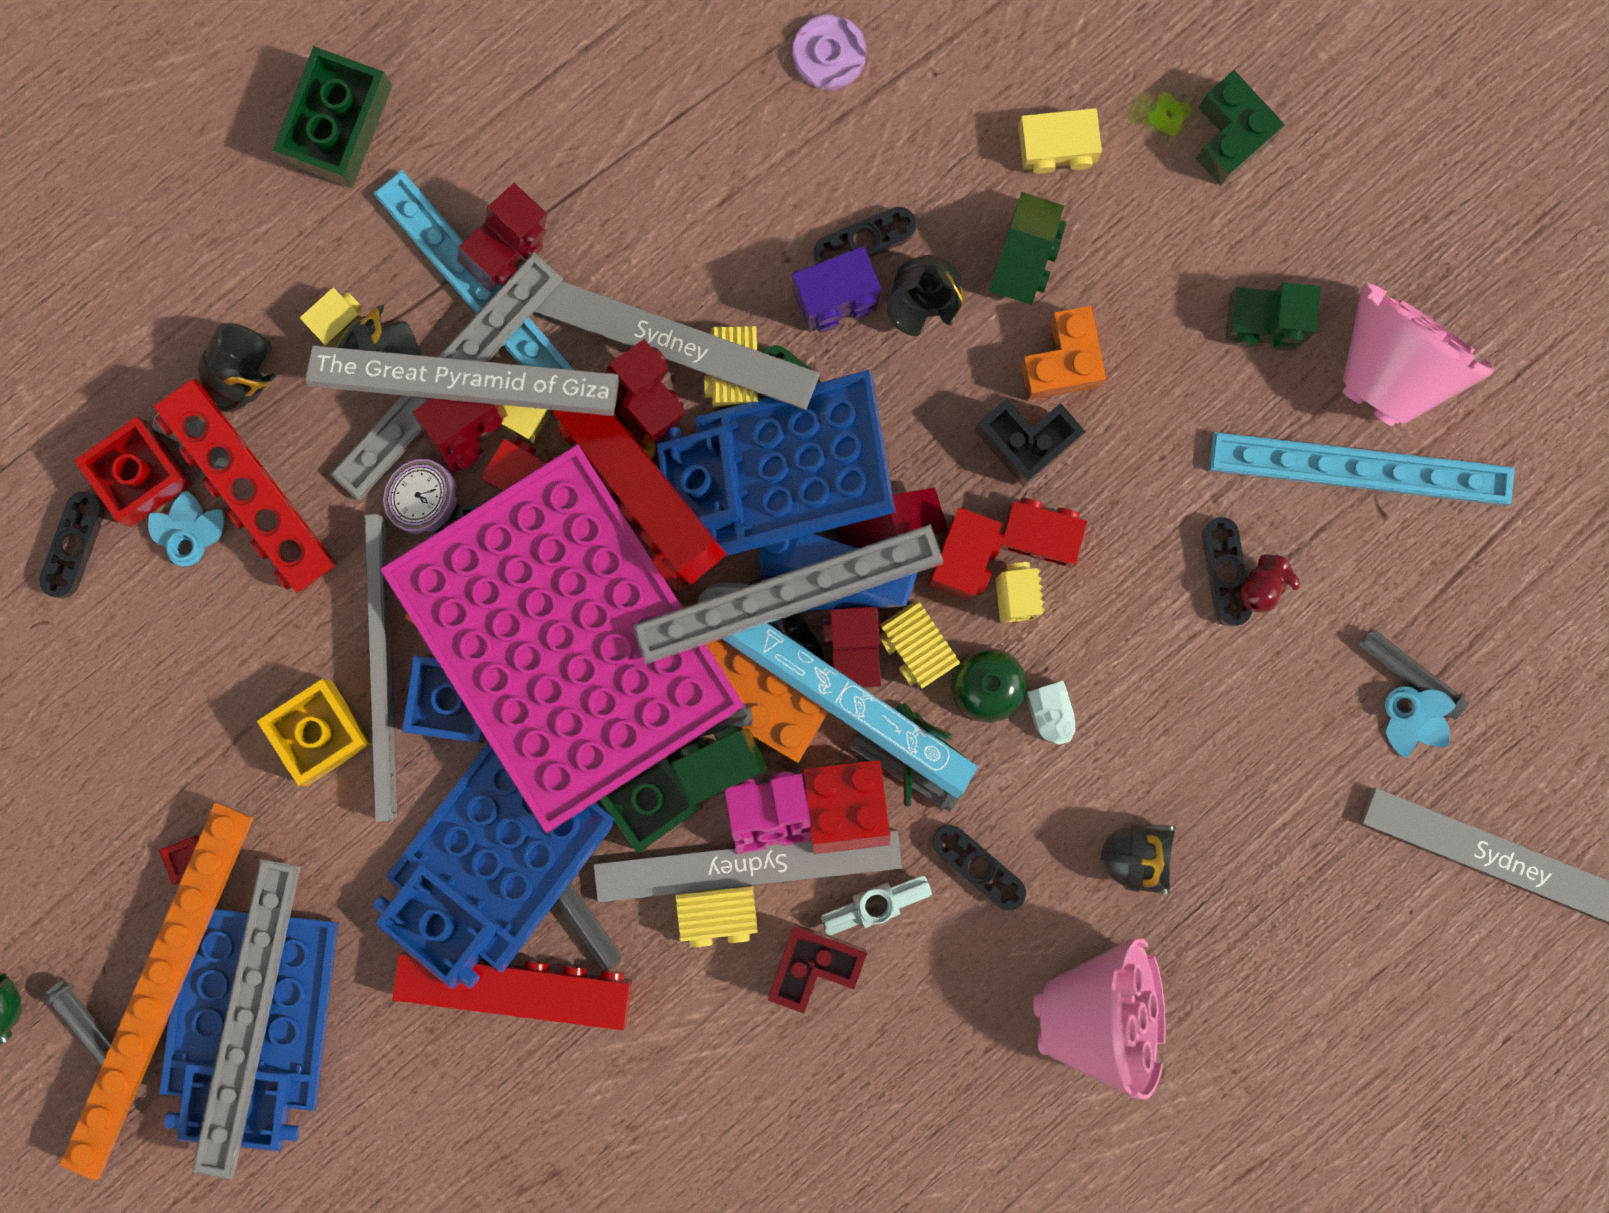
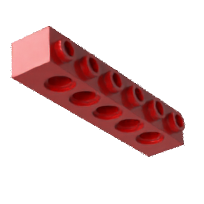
[153,379,337,593]

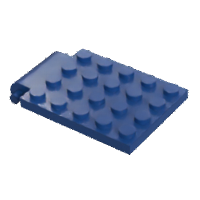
[657,370,895,556]
[373,742,616,988]
[160,908,339,1152]

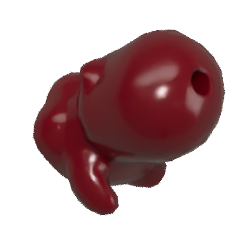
[1240,554,1300,613]

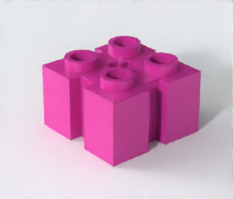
[725,772,812,854]

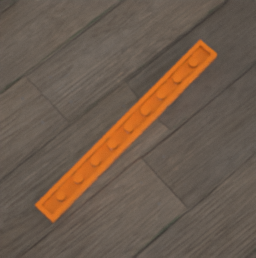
[59,803,254,1181]

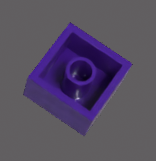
[792,246,881,333]

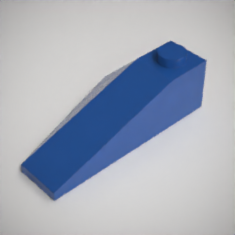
[758,534,918,613]

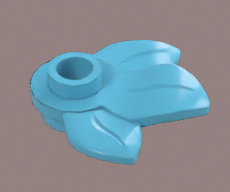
[148,491,225,567]
[1385,686,1456,758]

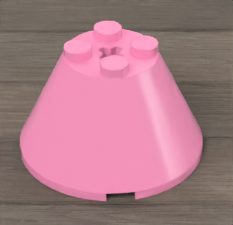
[1342,282,1495,426]
[1033,938,1166,1099]

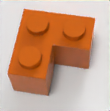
[1020,305,1106,401]

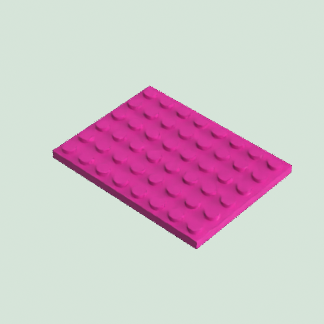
[380,445,745,833]

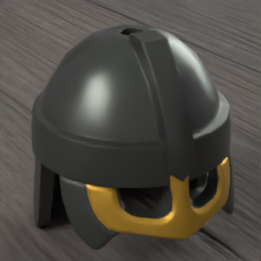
[887,255,964,336]
[335,305,422,356]
[198,323,277,412]
[1100,823,1176,894]

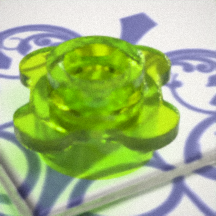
[1147,92,1192,136]

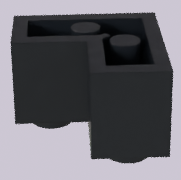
[974,399,1086,487]

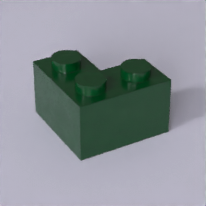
[1196,70,1285,186]
[989,192,1067,305]
[1225,282,1321,351]
[672,725,768,806]

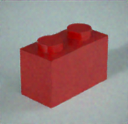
[1001,498,1087,568]

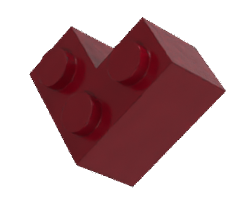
[457,183,547,292]
[605,339,686,449]
[412,398,508,474]
[836,487,948,549]
[823,607,881,689]
[768,923,867,1014]

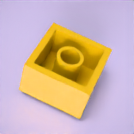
[257,679,372,786]

